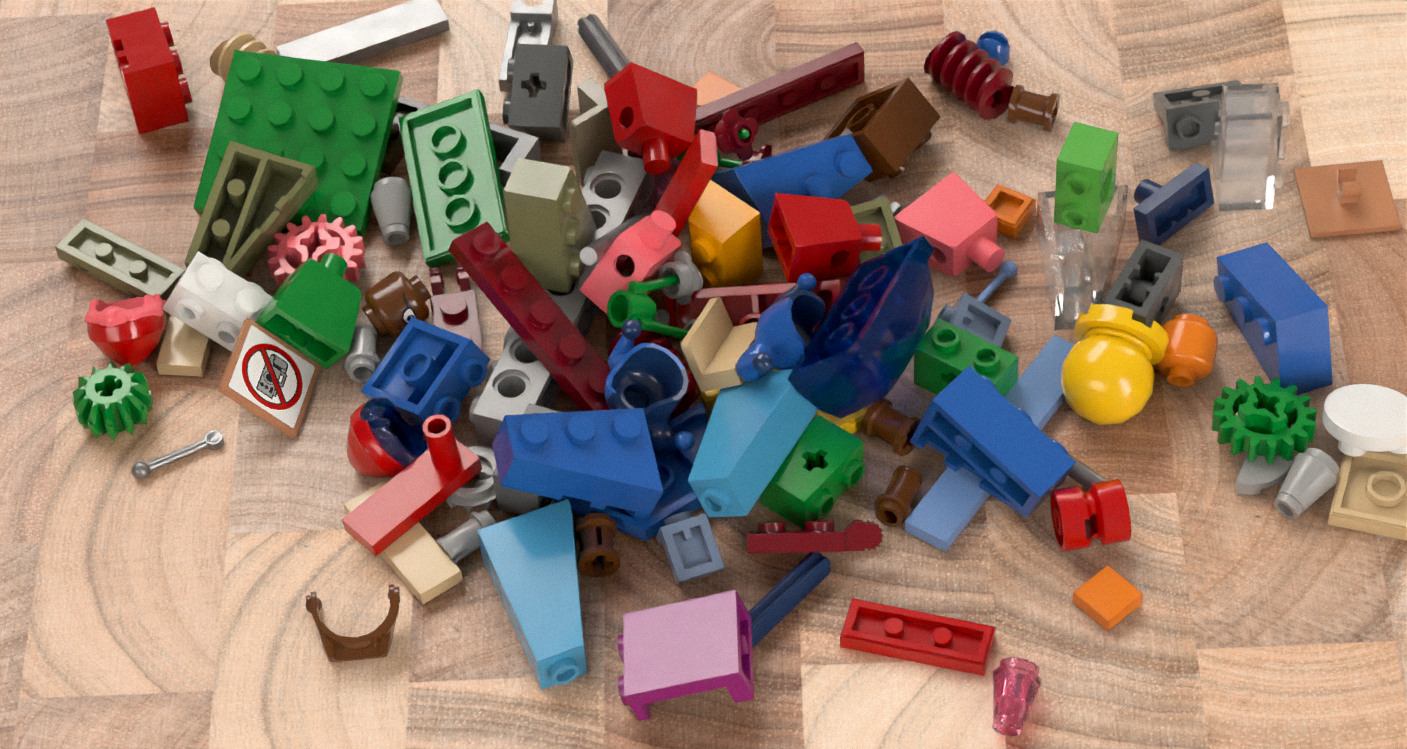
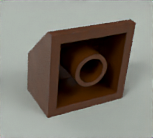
[822,77,941,182]

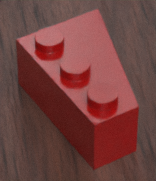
[106,7,193,135]

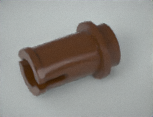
[874,465,923,527]

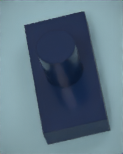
[1133,162,1214,245]

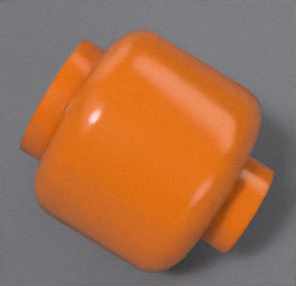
[1155,314,1218,387]

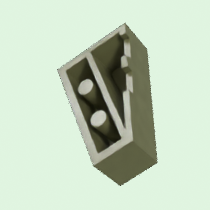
[184,141,319,278]
[503,158,596,294]

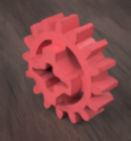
[267,214,366,288]

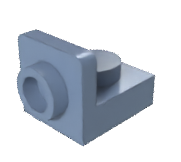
[933,293,1012,348]
[656,511,725,586]

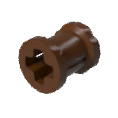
[1007,84,1060,132]
[861,397,921,456]
[574,513,621,577]

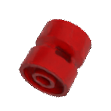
[1050,479,1131,552]

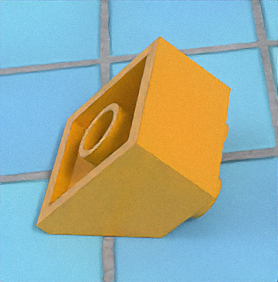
[688,180,763,288]

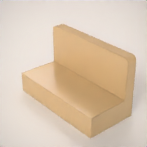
[681,297,757,392]

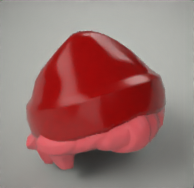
[84,293,166,367]

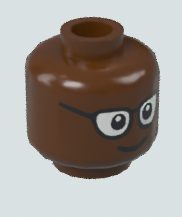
[362,271,432,338]

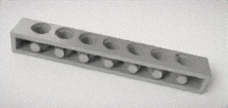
[469,150,655,446]

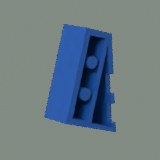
[711,134,873,248]
[1213,242,1333,396]
[910,366,1076,518]
[492,408,663,520]

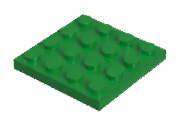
[193,50,404,237]

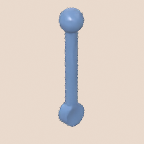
[976,261,1018,304]

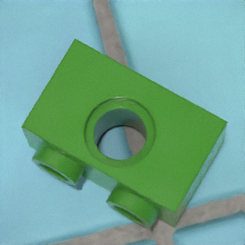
[1054,122,1119,234]

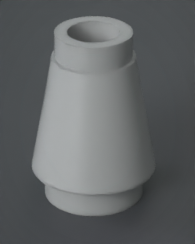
[370,177,413,246]
[1273,448,1339,520]

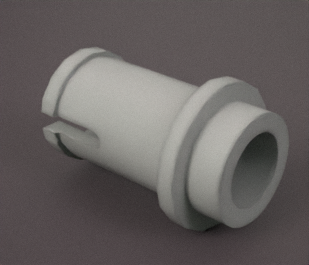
[344,324,381,383]
[436,510,497,564]

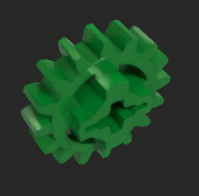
[1211,376,1317,464]

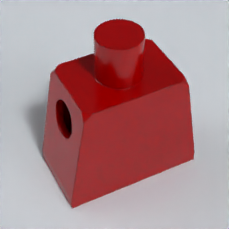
[604,62,697,175]
[767,193,882,283]

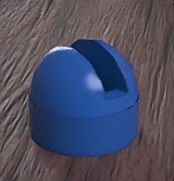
[976,30,1010,67]

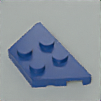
[554,402,708,541]

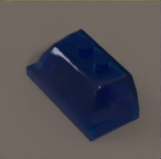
[787,235,935,419]

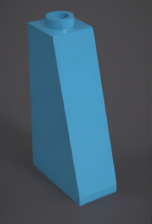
[688,368,822,517]
[477,499,587,690]

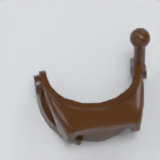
[305,584,400,662]

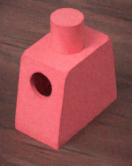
[894,172,1005,277]
[579,210,682,315]

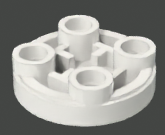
[1322,384,1407,456]

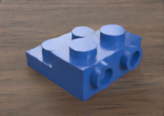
[361,317,491,428]

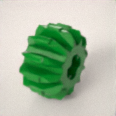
[72,361,153,440]

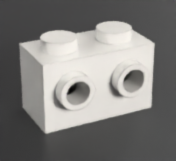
[162,251,272,351]

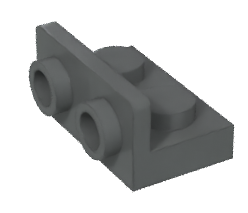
[1153,80,1254,150]

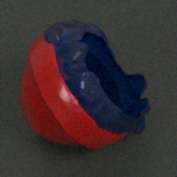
[346,397,428,478]

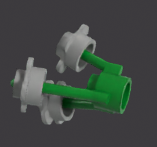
[607,250,703,352]

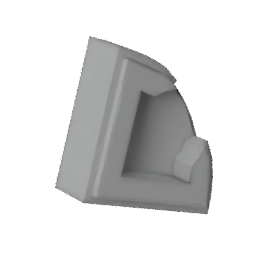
[1235,452,1295,495]

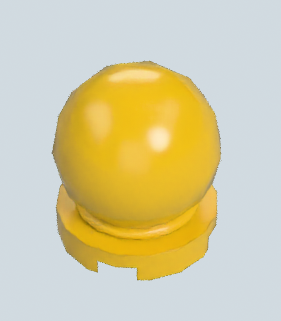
[1061,304,1169,425]

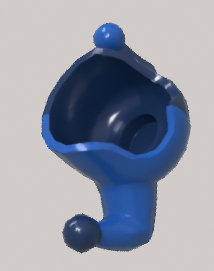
[735,272,826,382]
[604,319,694,455]

